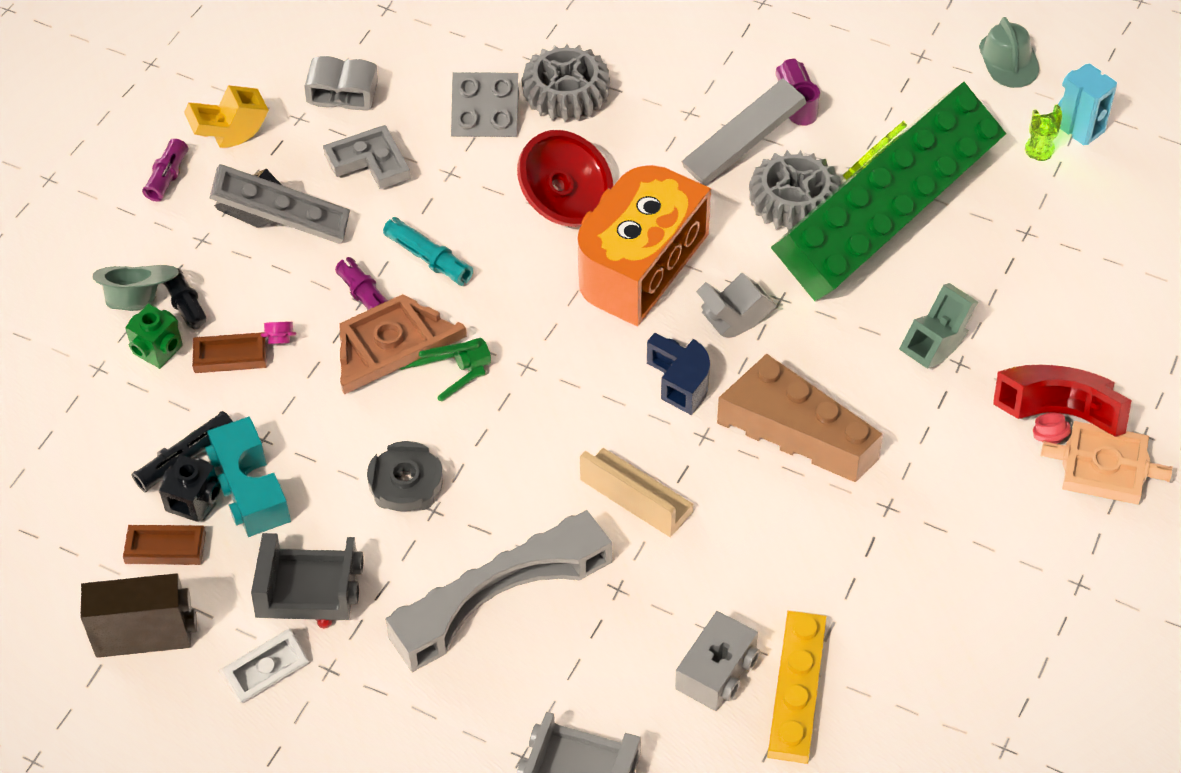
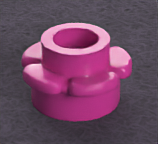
[261,321,297,344]

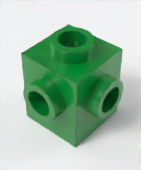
[125,303,183,369]

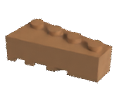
[717,353,883,483]

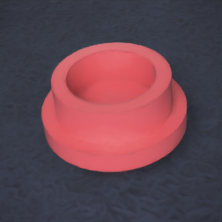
[1033,413,1071,444]

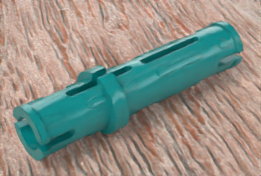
[383,217,474,286]

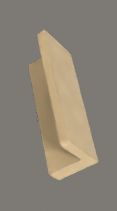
[580,448,693,538]

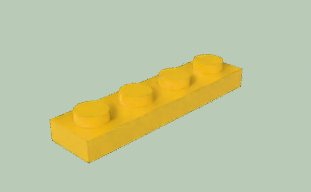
[767,610,827,764]

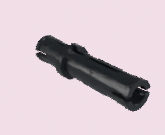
[131,411,233,493]

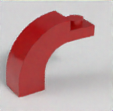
[993,364,1132,437]

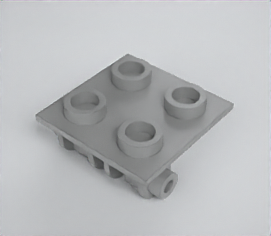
[451,72,519,137]

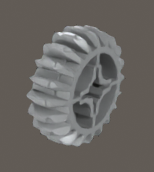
[521,43,610,122]
[749,150,841,231]

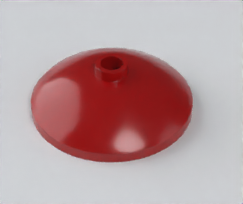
[517,130,613,227]

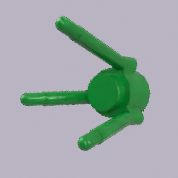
[400,337,491,401]

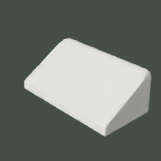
[218,628,310,703]

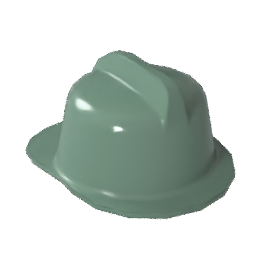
[979,17,1039,88]
[92,265,178,311]

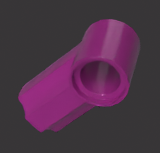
[775,58,820,126]

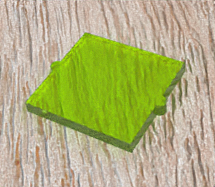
[842,120,908,180]

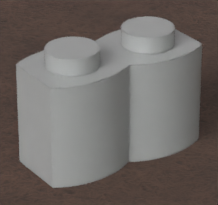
[304,56,378,111]

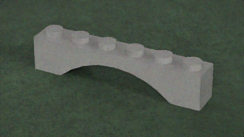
[385,509,612,673]

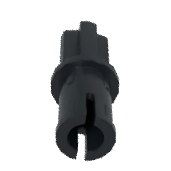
[163,268,207,329]

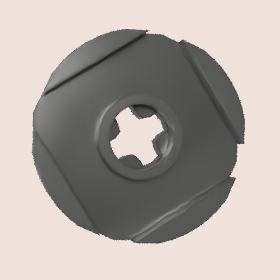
[367,441,443,512]

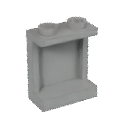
[517,711,641,773]

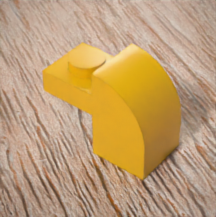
[184,85,269,148]

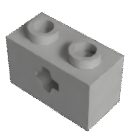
[675,610,760,712]

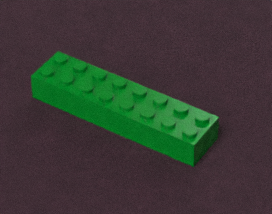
[770,81,1007,302]

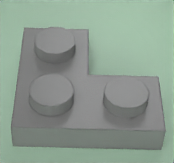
[323,125,411,189]

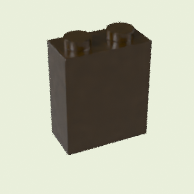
[80,573,197,658]

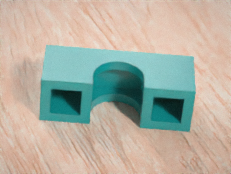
[205,416,291,538]

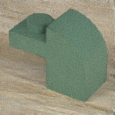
[899,283,978,369]

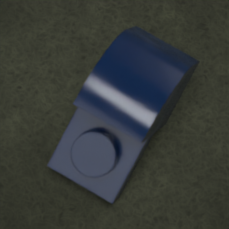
[646,332,710,416]

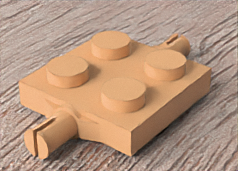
[1040,421,1173,504]

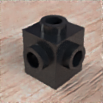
[159,455,220,522]

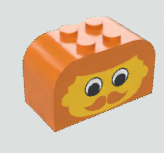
[577,165,711,327]

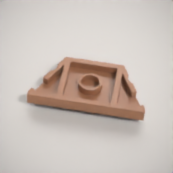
[339,294,467,395]

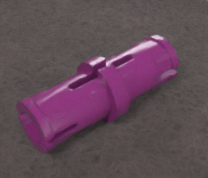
[142,138,189,202]
[335,257,389,310]

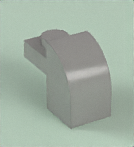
[696,272,777,338]

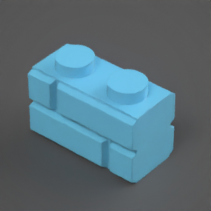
[1057,63,1117,146]

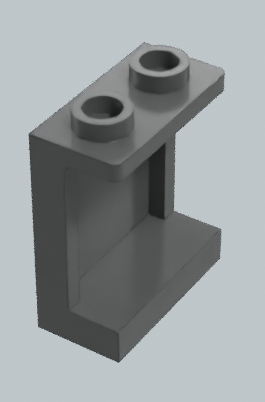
[251,533,364,620]

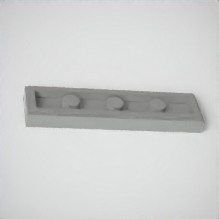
[681,78,806,186]
[209,164,350,244]

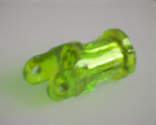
[1024,104,1062,161]

